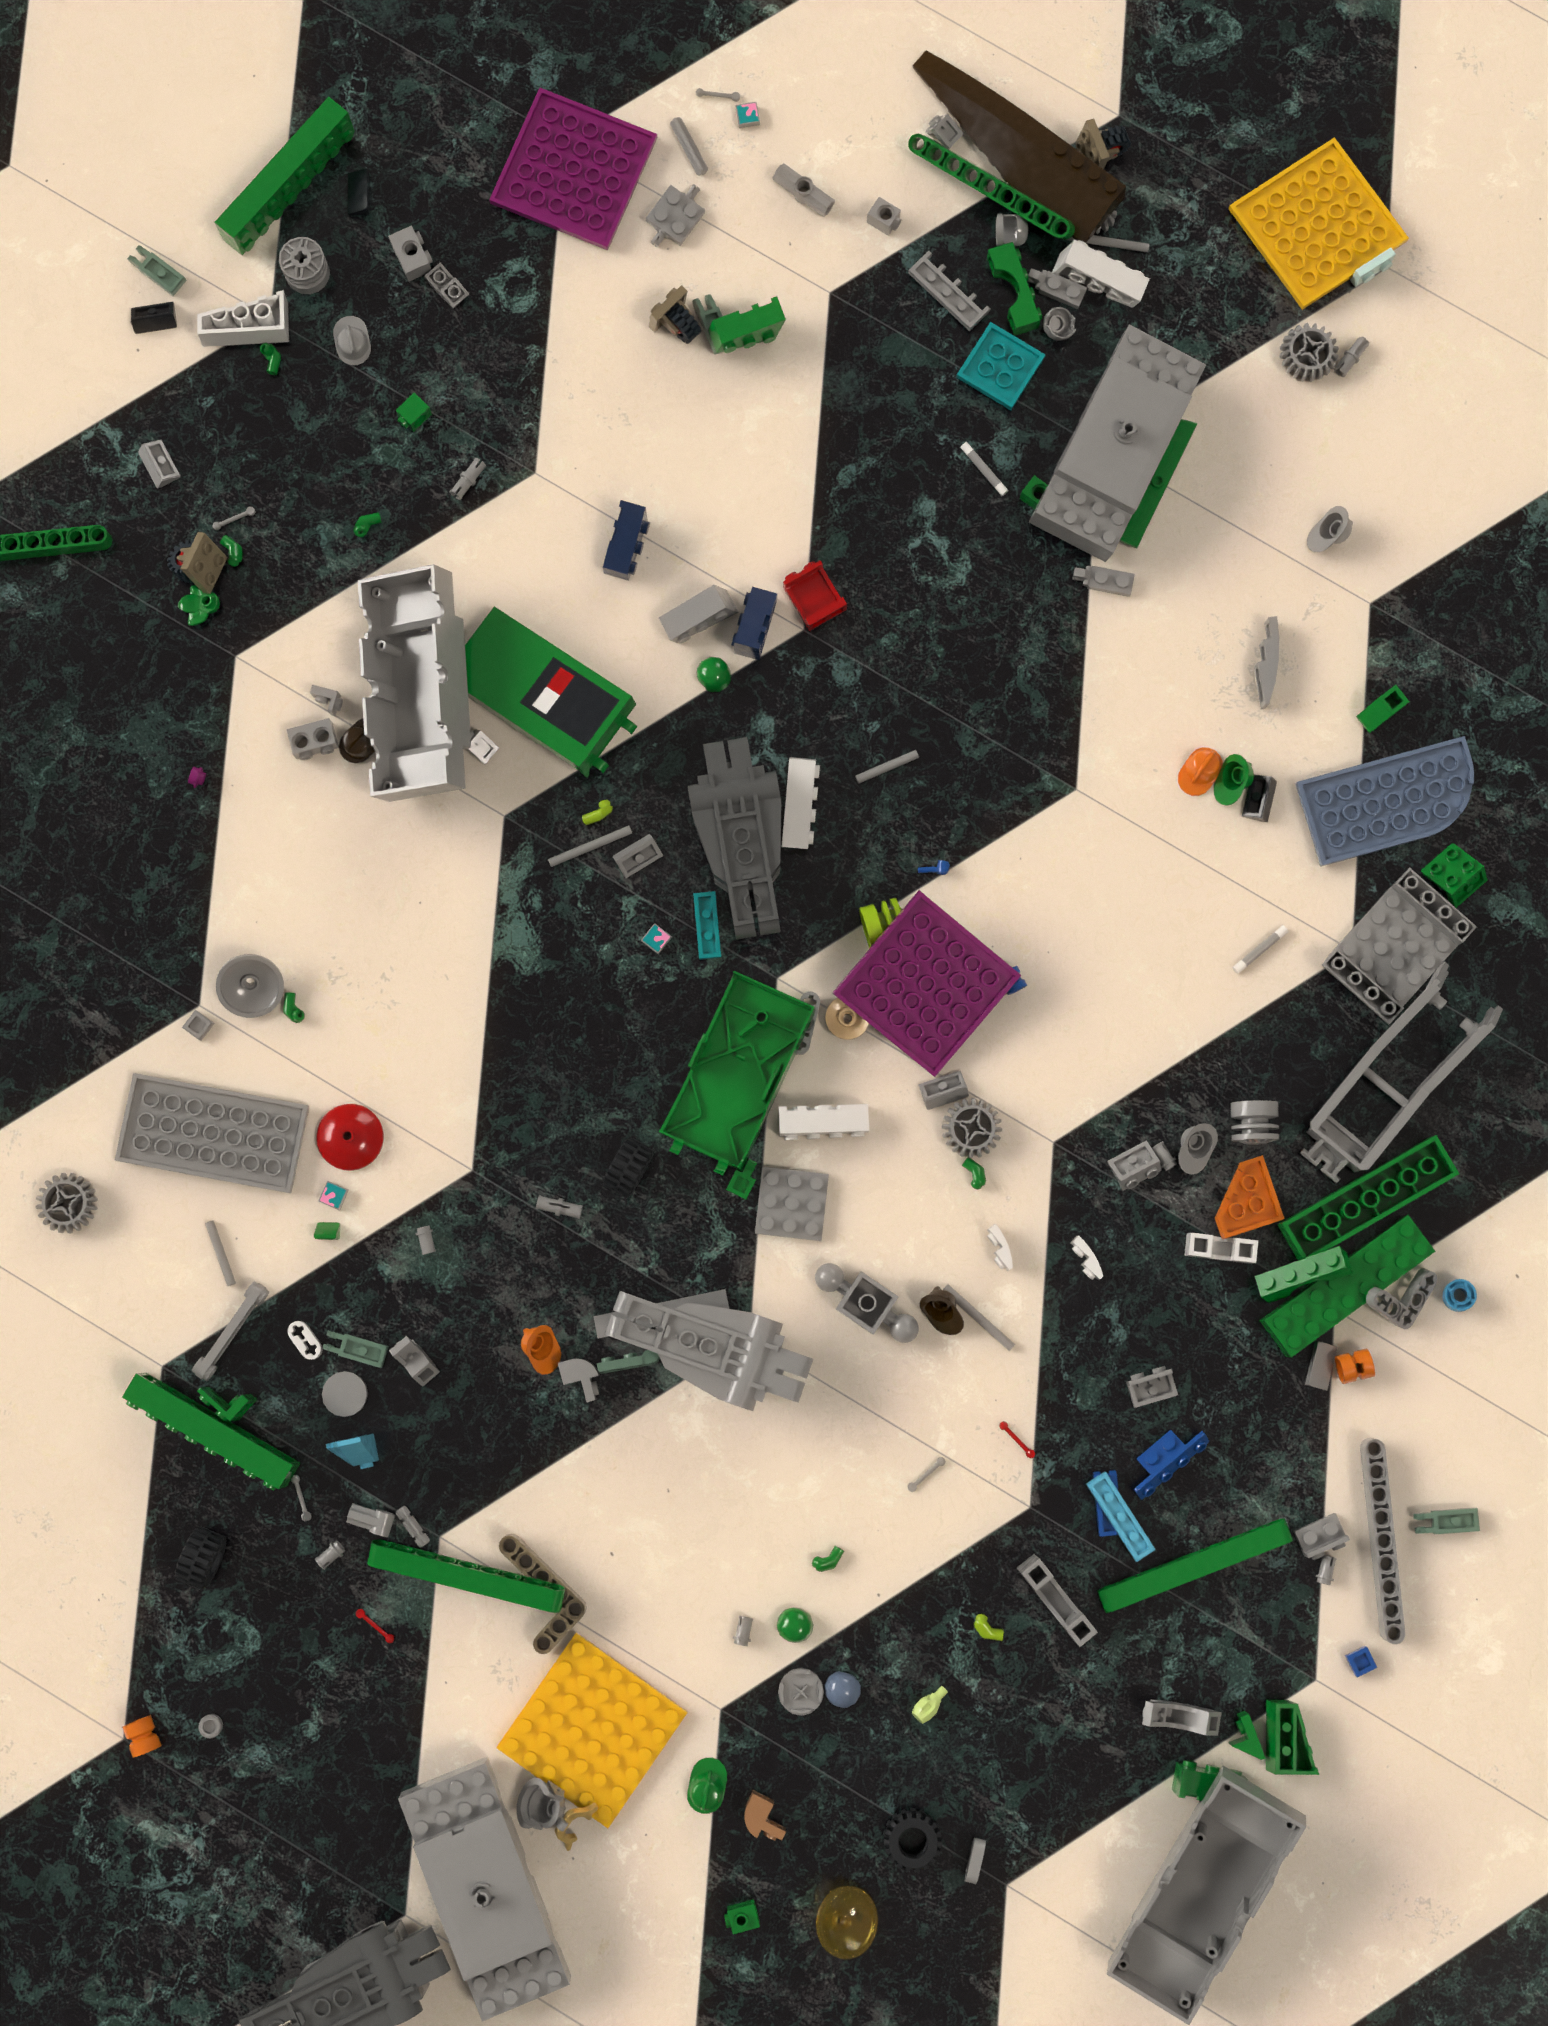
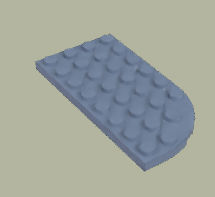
[1295,736,1474,867]

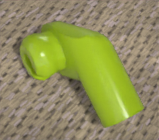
[582,800,613,825]
[974,1614,1004,1641]

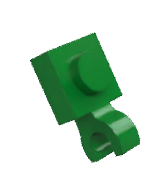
[726,1159,757,1200]

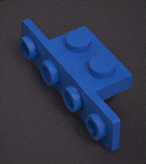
[1134,1430,1209,1500]

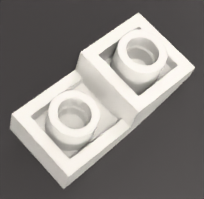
[987,1224,1013,1271]
[1071,1236,1103,1280]

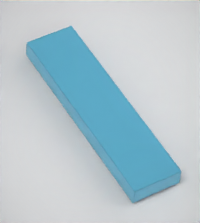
[1086,1471,1156,1562]

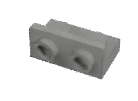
[1107,1140,1161,1191]
[1293,1513,1350,1560]

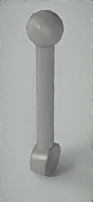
[696,88,740,102]
[213,506,255,530]
[908,1457,945,1492]
[291,1475,311,1521]

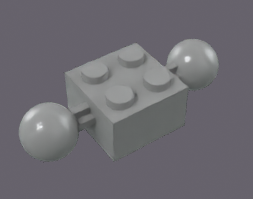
[815,1263,919,1343]

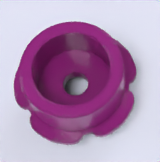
[188,767,206,788]

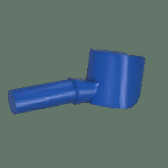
[918,860,950,875]

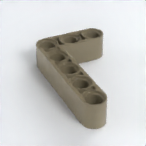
[499,1534,587,1654]

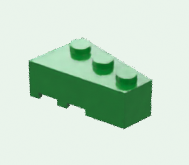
[708,296,786,353]
[1172,1760,1248,1801]

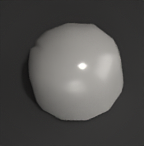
[1043,307,1076,341]

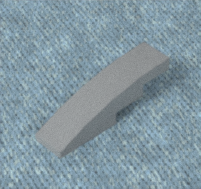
[1254,616,1279,709]

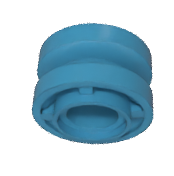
[1442,1279,1477,1312]

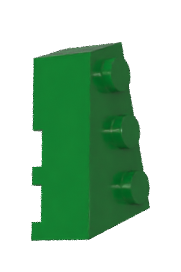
[1266,1700,1319,1775]

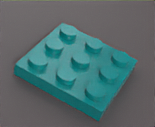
[956,322,1045,410]

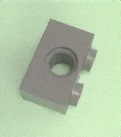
[388,225,433,281]

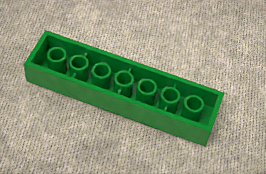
[214,97,355,256]
[1277,1135,1459,1261]
[1259,1215,1436,1357]
[122,1373,300,1490]

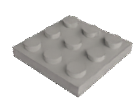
[755,1167,829,1241]

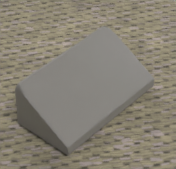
[138,440,180,488]
[613,834,663,878]
[918,1071,969,1110]
[1305,1341,1337,1391]

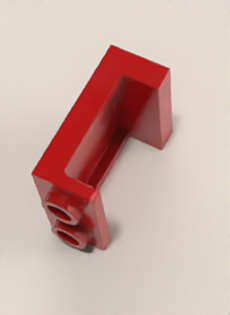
[783,560,847,631]

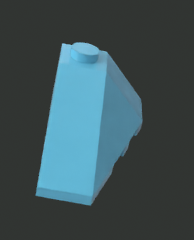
[326,1434,379,1469]

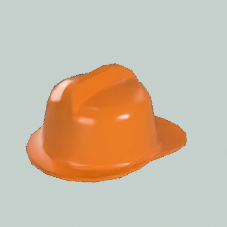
[1178,747,1223,796]
[521,1325,561,1375]

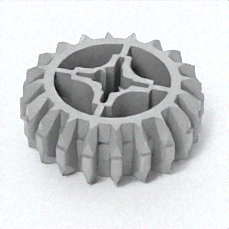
[1280,322,1339,382]
[942,1098,1002,1158]
[36,1173,98,1233]

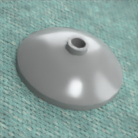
[216,954,284,1018]

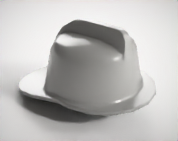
[333,316,371,365]
[1307,506,1353,552]
[1178,1123,1218,1175]

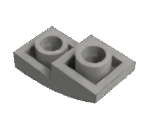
[424,262,469,308]

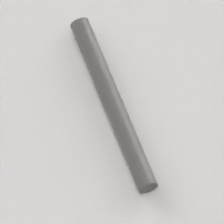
[1063,232,1149,252]
[548,826,632,867]
[943,1284,1015,1351]

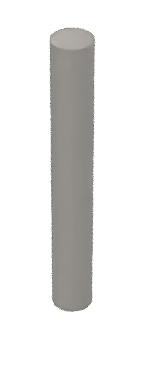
[855,750,919,783]
[205,1220,236,1286]

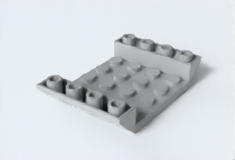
[1322,868,1477,1025]

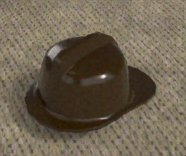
[339,718,375,763]
[920,1286,964,1335]

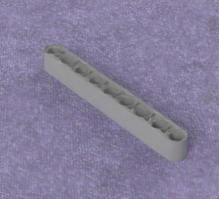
[1360,1438,1405,1644]

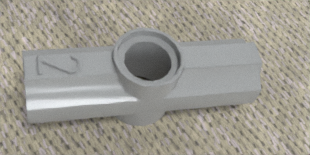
[773,163,835,217]

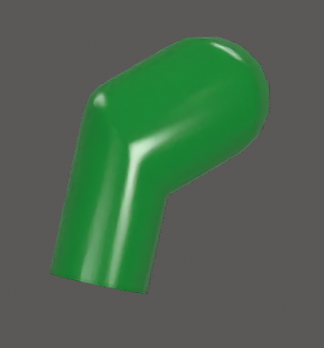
[260,343,281,375]
[353,512,382,537]
[220,535,243,567]
[283,992,305,1023]
[962,1157,986,1190]
[812,1546,844,1572]

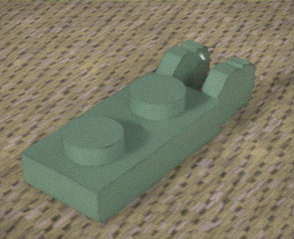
[127,245,187,296]
[692,294,723,355]
[322,1330,389,1368]
[597,1350,660,1374]
[1413,1508,1480,1534]

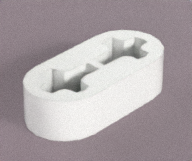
[288,1321,323,1359]

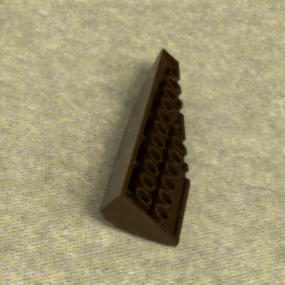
[913,50,1126,243]

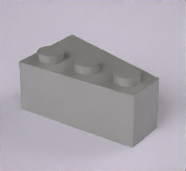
[659,585,739,643]

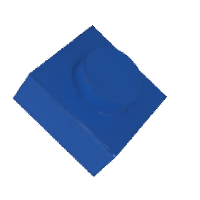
[1345,1646,1377,1677]

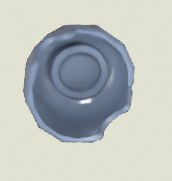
[824,1671,861,1708]

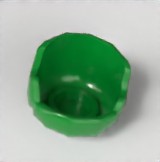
[696,657,731,692]
[777,1607,814,1643]

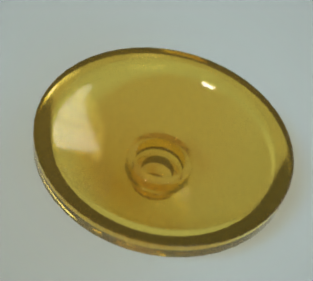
[816,1886,878,1959]

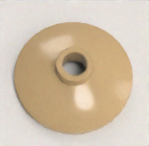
[825,998,869,1040]

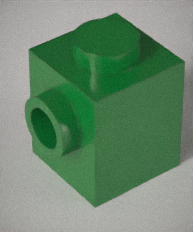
[724,1899,760,1934]

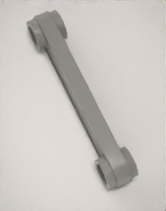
[192,1281,269,1381]

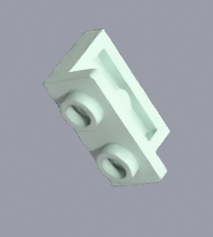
[1350,247,1396,287]

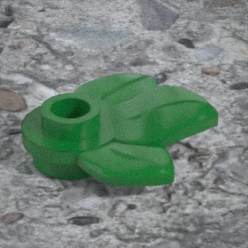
[177,585,220,626]

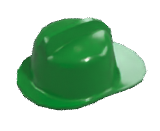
[1214,754,1254,806]
[687,1758,727,1814]

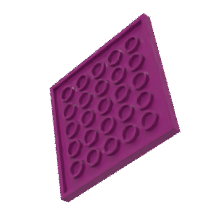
[489,88,658,250]
[832,890,1021,1077]

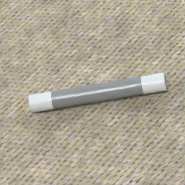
[960,442,1008,496]
[1232,925,1288,974]

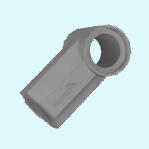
[346,1503,395,1537]

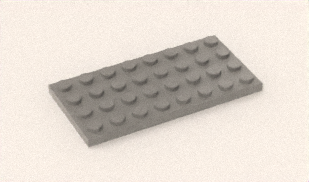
[115,1073,309,1193]

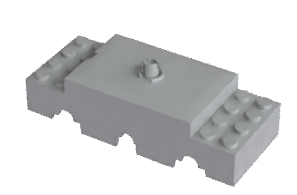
[1029,324,1206,562]
[358,564,471,802]
[398,1757,571,2021]
[1107,1766,1306,2025]

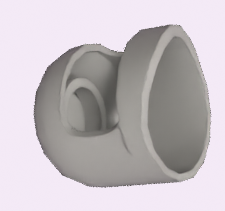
[996,214,1028,247]

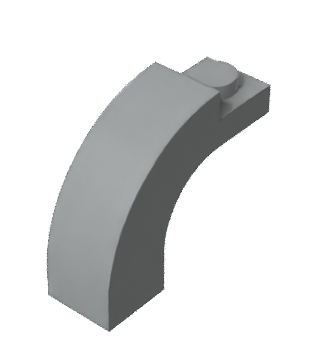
[1142,1699,1221,1736]

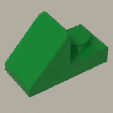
[1228,1711,1266,1760]

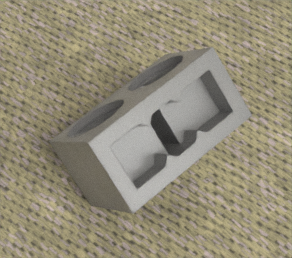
[286,718,339,760]

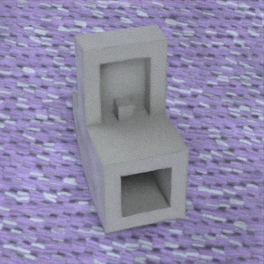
[389,1336,440,1387]
[558,1358,600,1402]

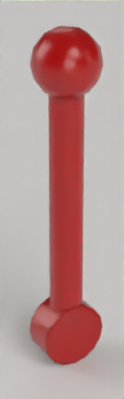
[999,1421,1035,1458]
[356,1609,394,1643]

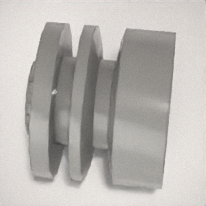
[279,237,330,294]
[1230,1101,1279,1145]

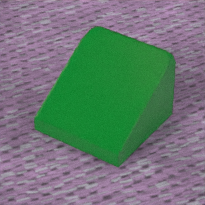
[314,1222,340,1240]

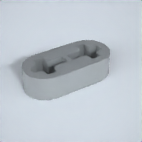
[964,1838,986,1884]

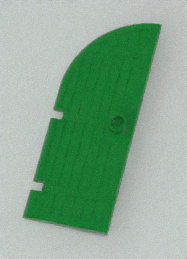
[1120,419,1197,549]

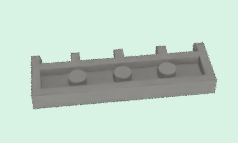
[908,251,991,331]

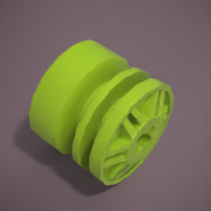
[859,898,902,948]

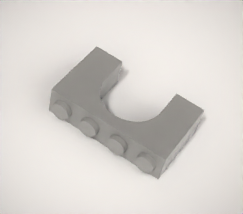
[1017,1554,1098,1647]

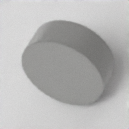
[198,1714,223,1738]

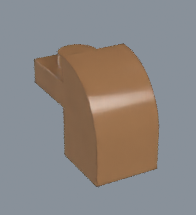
[744,1790,786,1841]

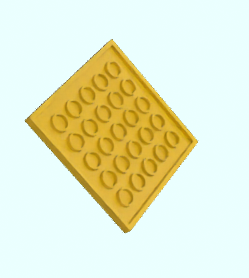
[1228,137,1409,310]
[496,1632,688,1829]

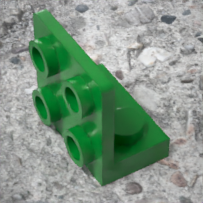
[1421,843,1487,908]
[197,1387,257,1422]

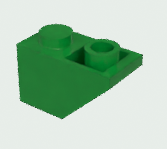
[1356,685,1410,734]

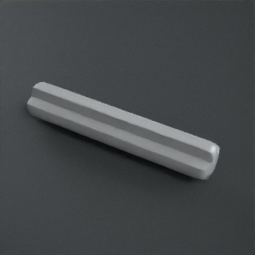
[670,117,708,176]

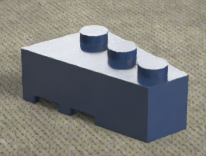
[603,500,650,581]
[731,586,778,661]

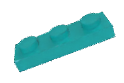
[693,891,721,960]

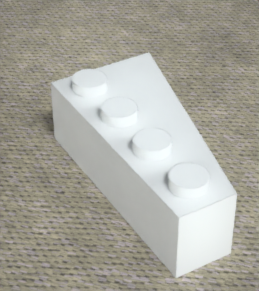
[1052,240,1149,308]
[197,290,289,347]
[782,757,820,849]
[779,1104,869,1140]

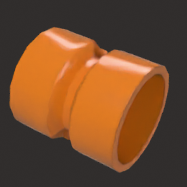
[1335,1348,1375,1384]
[122,1715,162,1758]

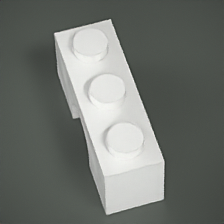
[1185,1233,1258,1264]

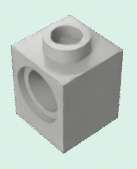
[867,197,902,236]

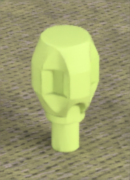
[912,1686,948,1724]

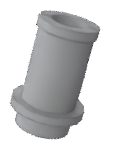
[1152,1141,1177,1171]
[415,1225,436,1255]
[315,1541,345,1570]
[1316,1555,1337,1585]
[733,1616,753,1646]

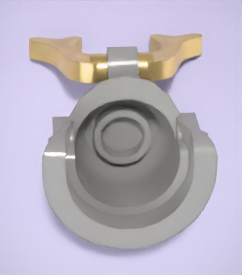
[517,1778,598,1851]

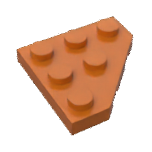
[1215,1155,1284,1239]

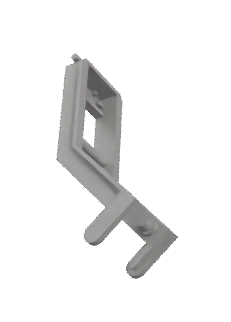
[1300,962,1503,1183]

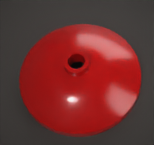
[316,1104,384,1171]

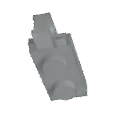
[1028,268,1087,309]
[1072,566,1135,597]

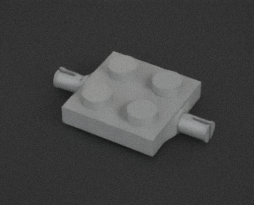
[646,184,705,247]

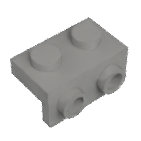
[1126,1366,1178,1408]

